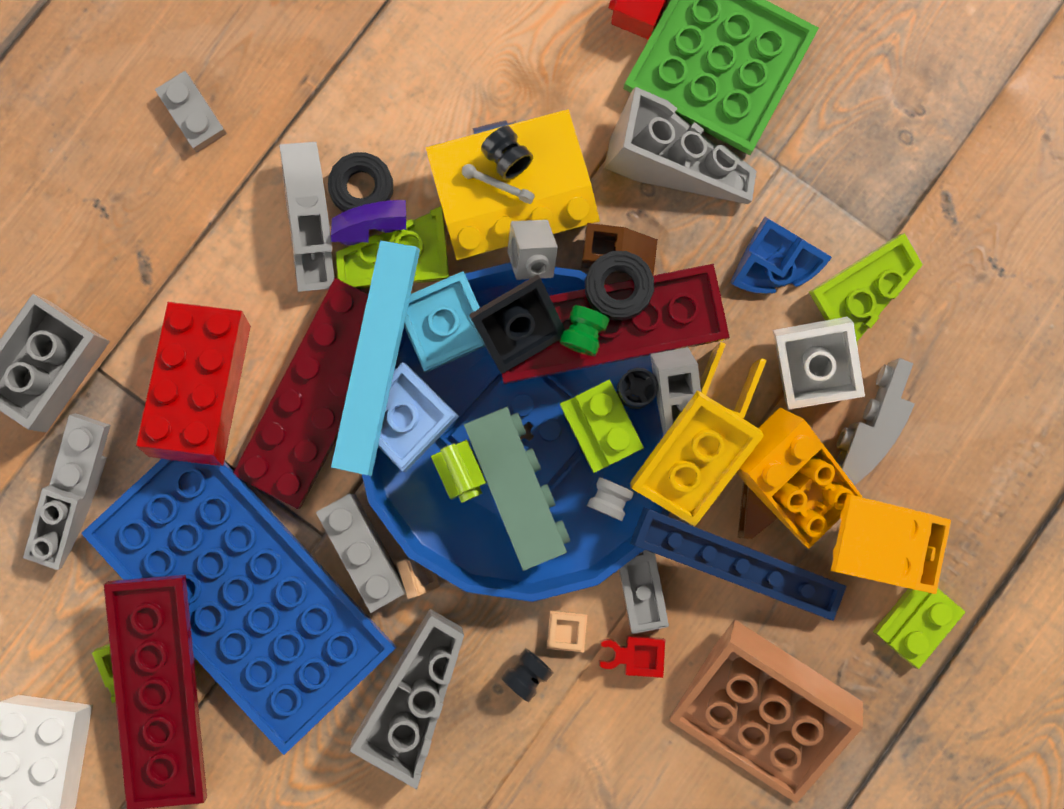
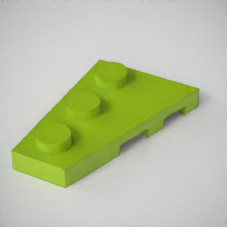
[336,206,449,289]
[809,233,923,345]

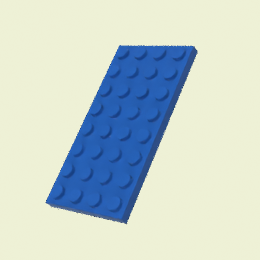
[81,459,397,755]

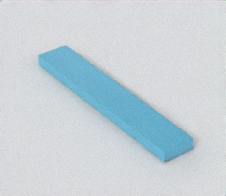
[331,240,420,476]

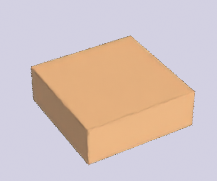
[397,558,440,599]
[546,610,587,652]

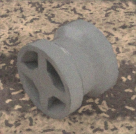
[587,477,634,521]

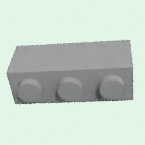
[316,494,406,613]

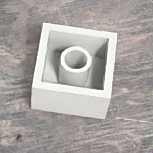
[773,317,865,410]

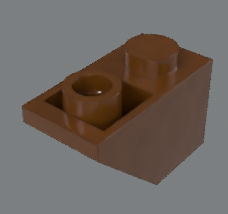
[581,223,658,275]

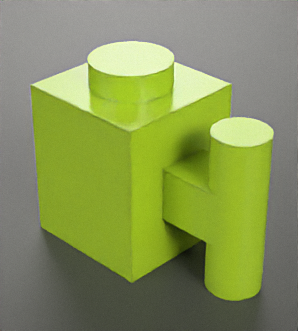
[431,440,487,503]

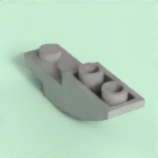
[279,142,334,292]
[836,358,915,486]
[23,413,111,570]

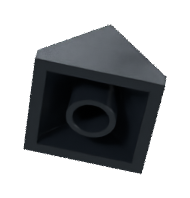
[469,274,565,374]

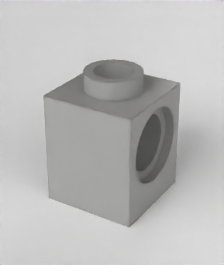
[507,220,558,280]

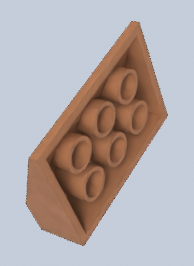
[669,620,863,803]

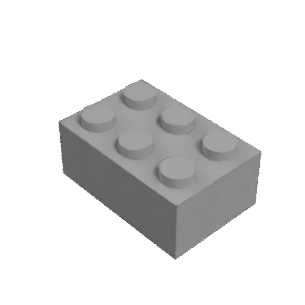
[0,294,110,433]

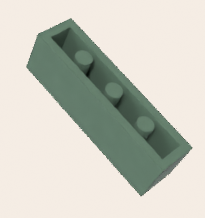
[464,407,571,571]

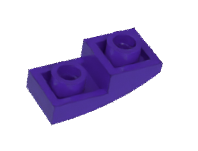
[331,200,406,245]

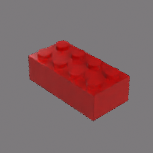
[136,302,251,466]

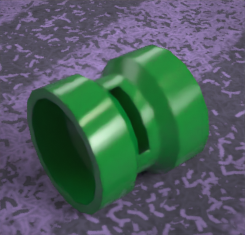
[560,305,610,356]

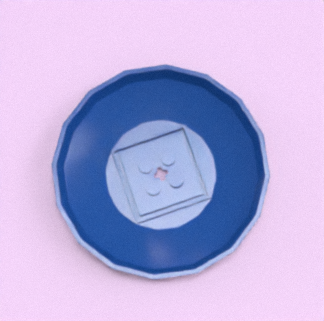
[362,262,670,602]

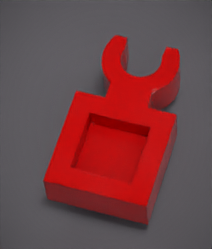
[599,636,666,678]

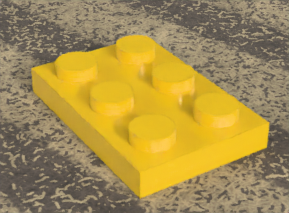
[630,390,764,527]

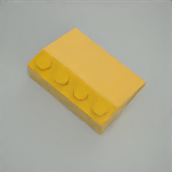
[426,109,600,260]

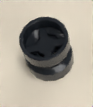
[481,126,533,180]
[616,368,658,410]
[501,648,554,702]

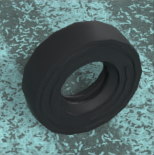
[328,152,393,212]
[585,251,654,320]

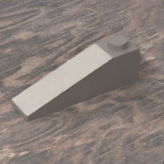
[604,87,757,204]

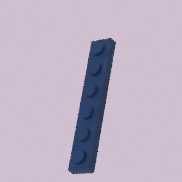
[630,507,847,621]

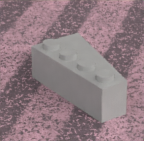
[350,609,464,790]

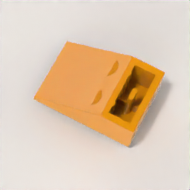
[736,407,863,549]
[831,494,951,594]

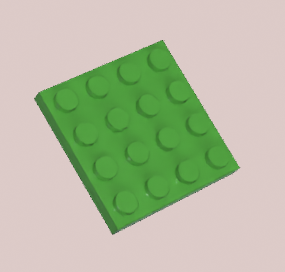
[623,0,819,155]

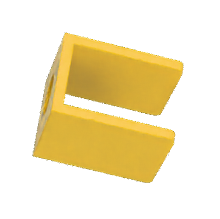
[700,342,766,419]

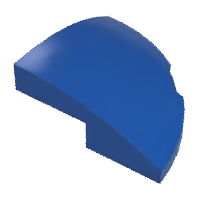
[730,217,832,293]

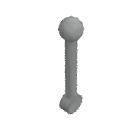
[462,164,535,204]

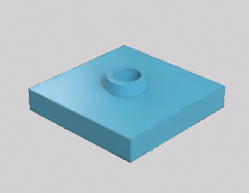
[404,271,485,373]

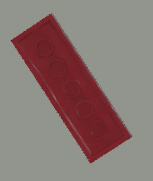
[502,263,730,384]
[233,278,368,509]
[104,575,207,809]

